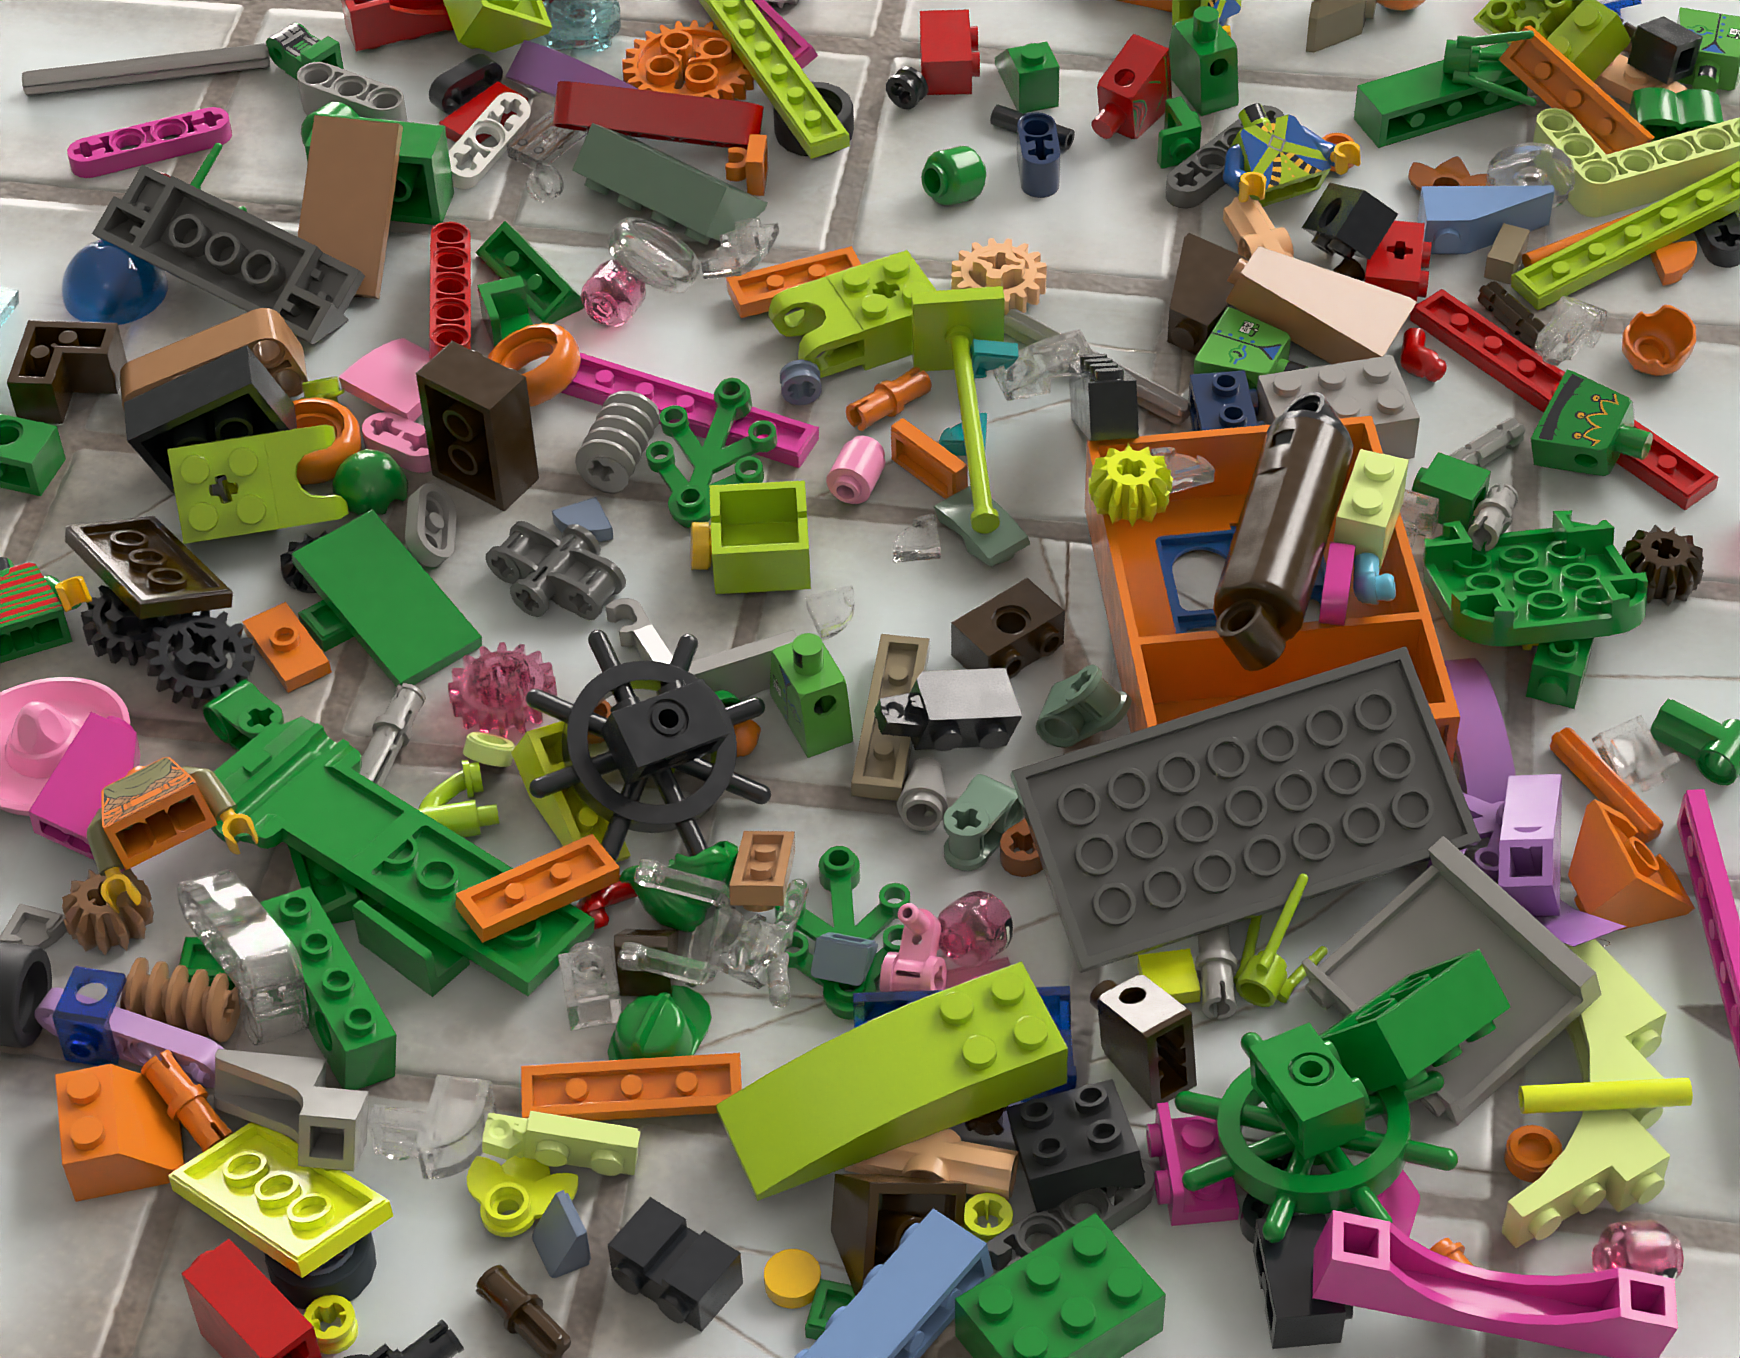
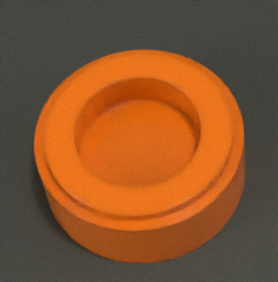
[1504,1125,1563,1183]

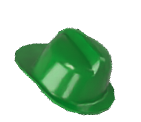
[608,985,712,1060]

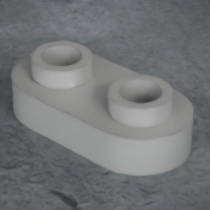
[405,483,457,567]

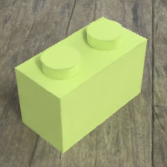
[1334,449,1409,569]

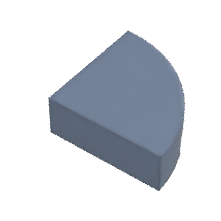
[552,497,614,542]

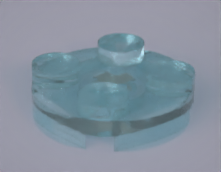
[543,0,621,51]

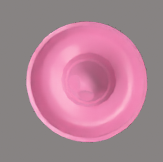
[0,677,130,817]

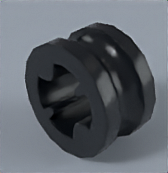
[886,66,928,110]

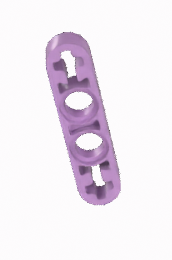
[35,987,224,1088]

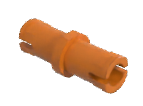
[846,367,932,431]
[141,1050,234,1152]

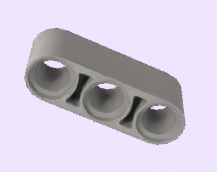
[297,62,408,122]

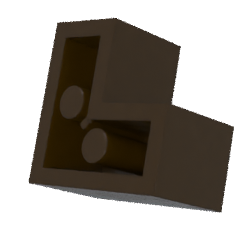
[7,320,127,424]

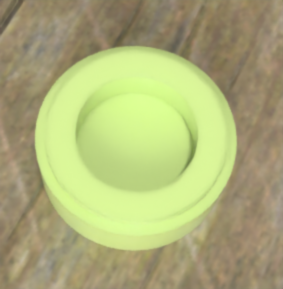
[463,732,516,767]

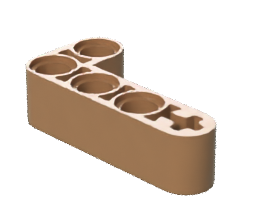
[120,308,308,410]

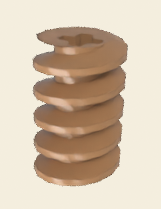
[120,957,243,1043]

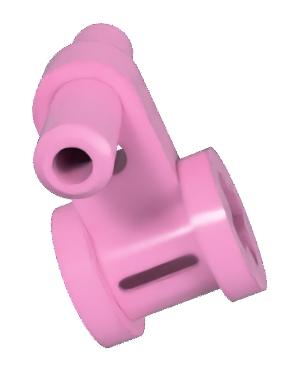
[880,903,947,1001]

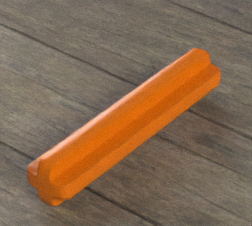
[1549,727,1664,844]

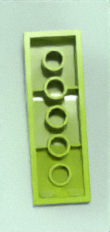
[716,961,1068,1201]

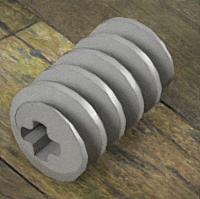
[575,391,660,493]

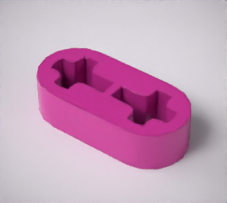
[1319,542,1356,626]

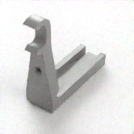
[606,598,797,699]

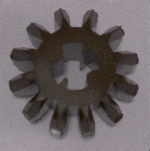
[1621,525,1704,606]

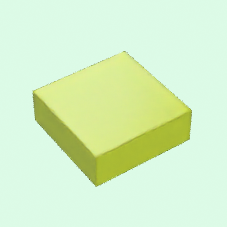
[1137,948,1201,1004]

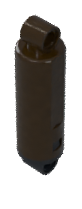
[1213,392,1354,671]

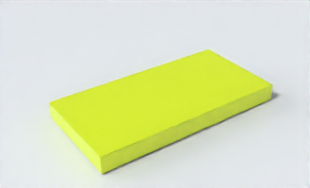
[168,1122,393,1278]

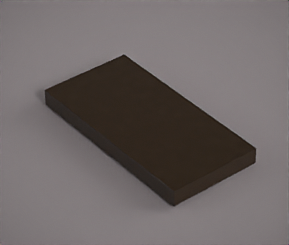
[65,516,233,619]

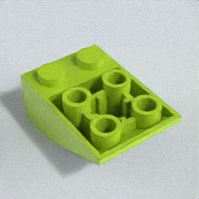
[1473,0,1631,82]

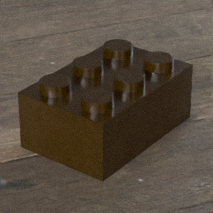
[416,341,539,511]

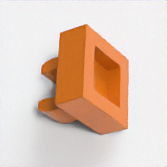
[725,134,769,196]

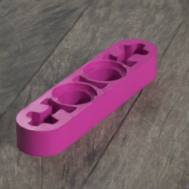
[67,107,232,178]

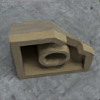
[1306,0,1377,53]

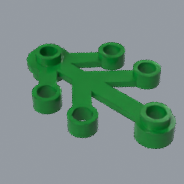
[646,378,778,528]
[774,846,910,1020]

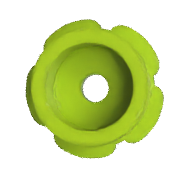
[300,376,345,403]

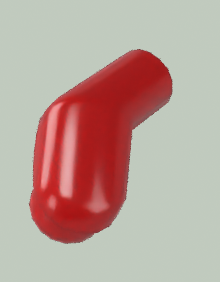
[1400,328,1447,382]
[575,875,637,930]

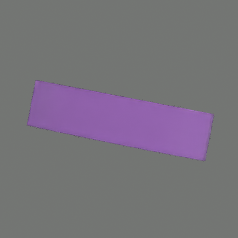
[505,40,638,98]
[1444,658,1516,819]

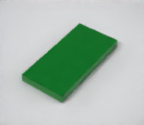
[292,509,482,687]

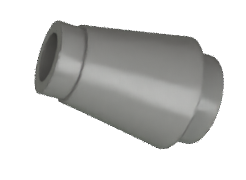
[897,757,948,831]

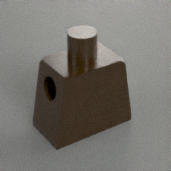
[1090,975,1197,1110]

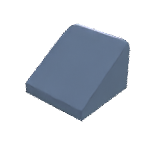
[811,932,878,986]
[532,1190,591,1278]

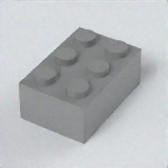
[1256,355,1420,459]

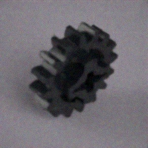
[81,585,181,666]
[145,610,255,709]

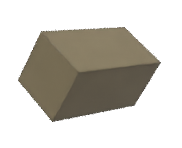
[1484,223,1530,285]

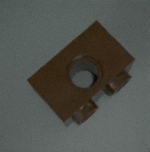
[951,578,1065,679]

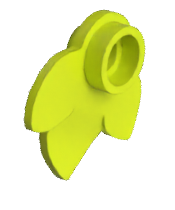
[467,1156,579,1237]

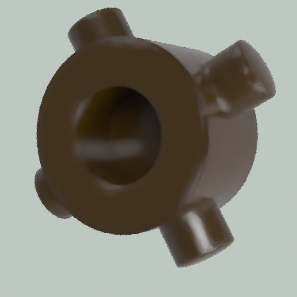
[964,1106,1008,1136]

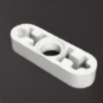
[448,92,531,189]

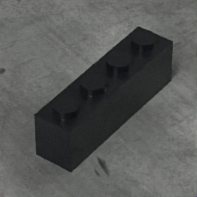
[1068,354,1139,441]

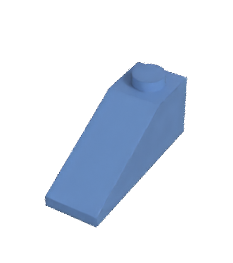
[1417,185,1555,254]

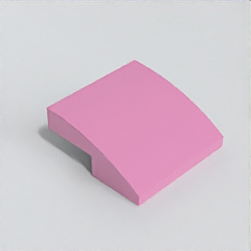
[339,338,429,422]

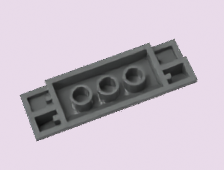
[92,164,365,344]

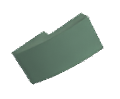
[934,485,1030,567]

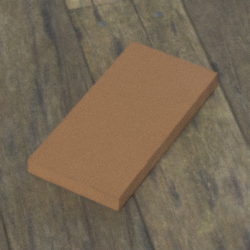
[297,115,403,299]

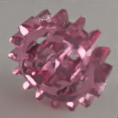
[448,642,557,738]

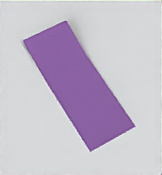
[1534,899,1626,947]

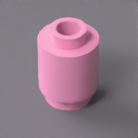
[826,436,885,504]

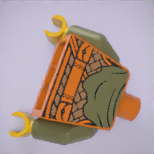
[87,757,258,913]

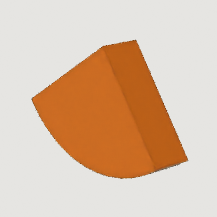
[1650,240,1697,285]

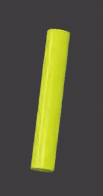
[1518,1078,1693,1114]

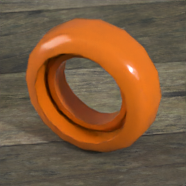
[487,323,581,407]
[292,397,362,485]

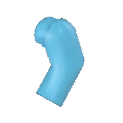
[1353,553,1396,605]

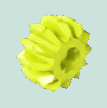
[1088,444,1173,527]

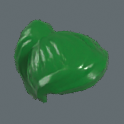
[619,841,738,932]

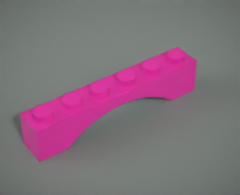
[1312,1210,1678,1358]

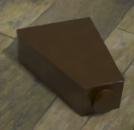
[1167,233,1250,355]

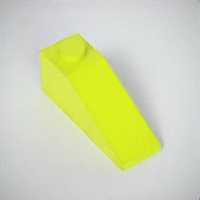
[511,721,631,863]

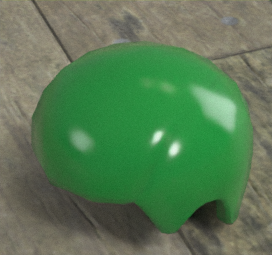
[332,449,408,515]

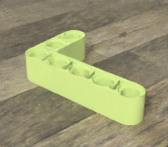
[1531,108,1740,218]

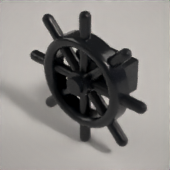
[526,630,771,861]

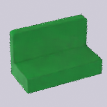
[352,900,470,997]

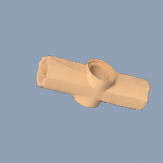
[1223,195,1294,259]
[845,1128,1019,1201]

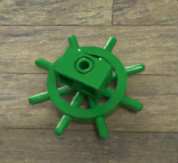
[1174,1022,1458,1243]

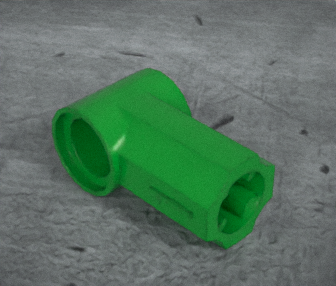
[1649,699,1740,785]

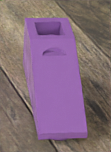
[1498,774,1562,916]

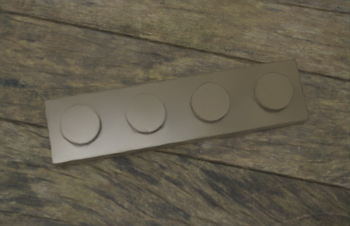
[851,634,930,801]

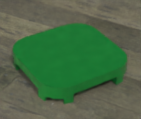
[1423,510,1648,646]

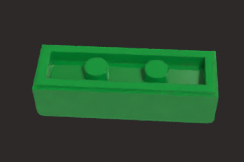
[475,221,589,324]

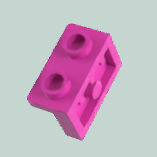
[1146,1102,1239,1226]

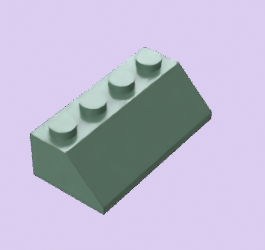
[572,123,768,245]

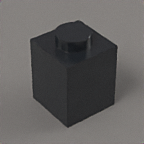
[1627,16,1703,84]

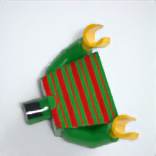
[0,557,93,663]

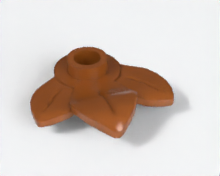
[1408,156,1496,192]

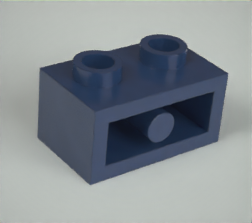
[1188,370,1265,431]

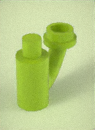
[418,760,500,838]

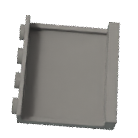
[1301,836,1602,1126]

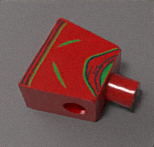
[1091,34,1172,139]

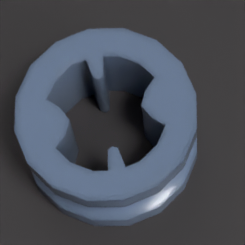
[779,360,822,405]

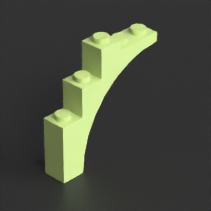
[1502,939,1670,1248]

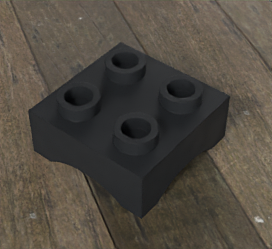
[1006,1079,1146,1213]

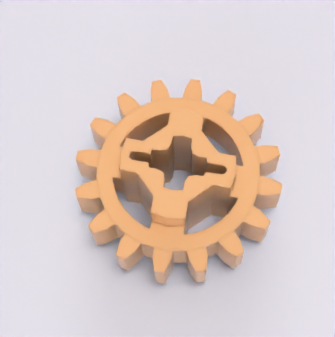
[951,238,1047,315]

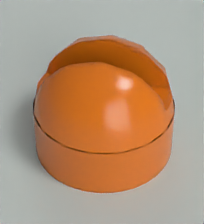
[734,720,761,757]

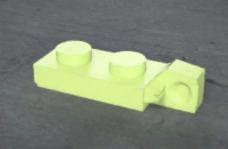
[482,1111,640,1176]

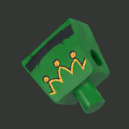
[1530,369,1653,476]

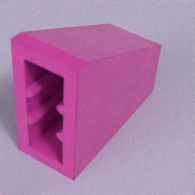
[28,712,141,872]

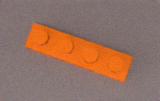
[1499,26,1655,155]
[521,1053,742,1121]

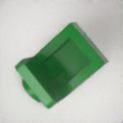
[1157,96,1202,169]

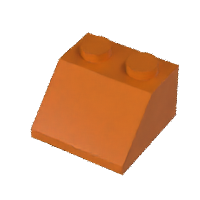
[55,1064,185,1202]

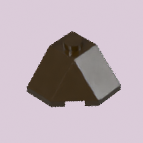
[830,1174,967,1296]

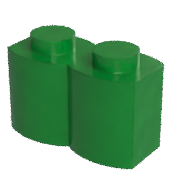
[1629,87,1724,142]

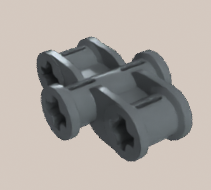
[485,521,626,620]

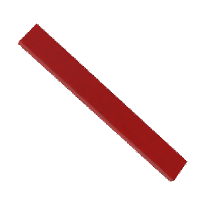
[1409,289,1719,510]

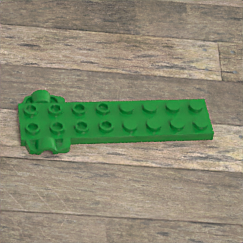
[211,716,595,996]

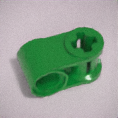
[202,679,284,751]

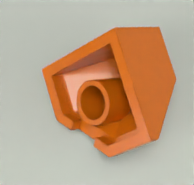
[1568,799,1695,930]

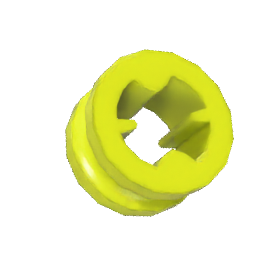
[963,1192,1013,1243]
[303,1295,358,1355]

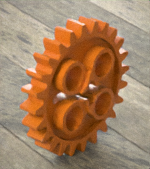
[622,20,754,101]

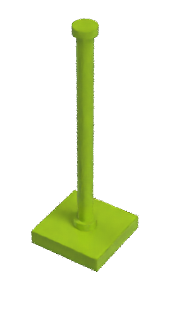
[911,286,1005,534]

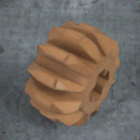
[62,868,154,956]

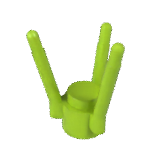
[1233,873,1328,1007]

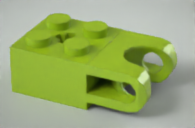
[768,250,937,378]
[167,424,349,544]

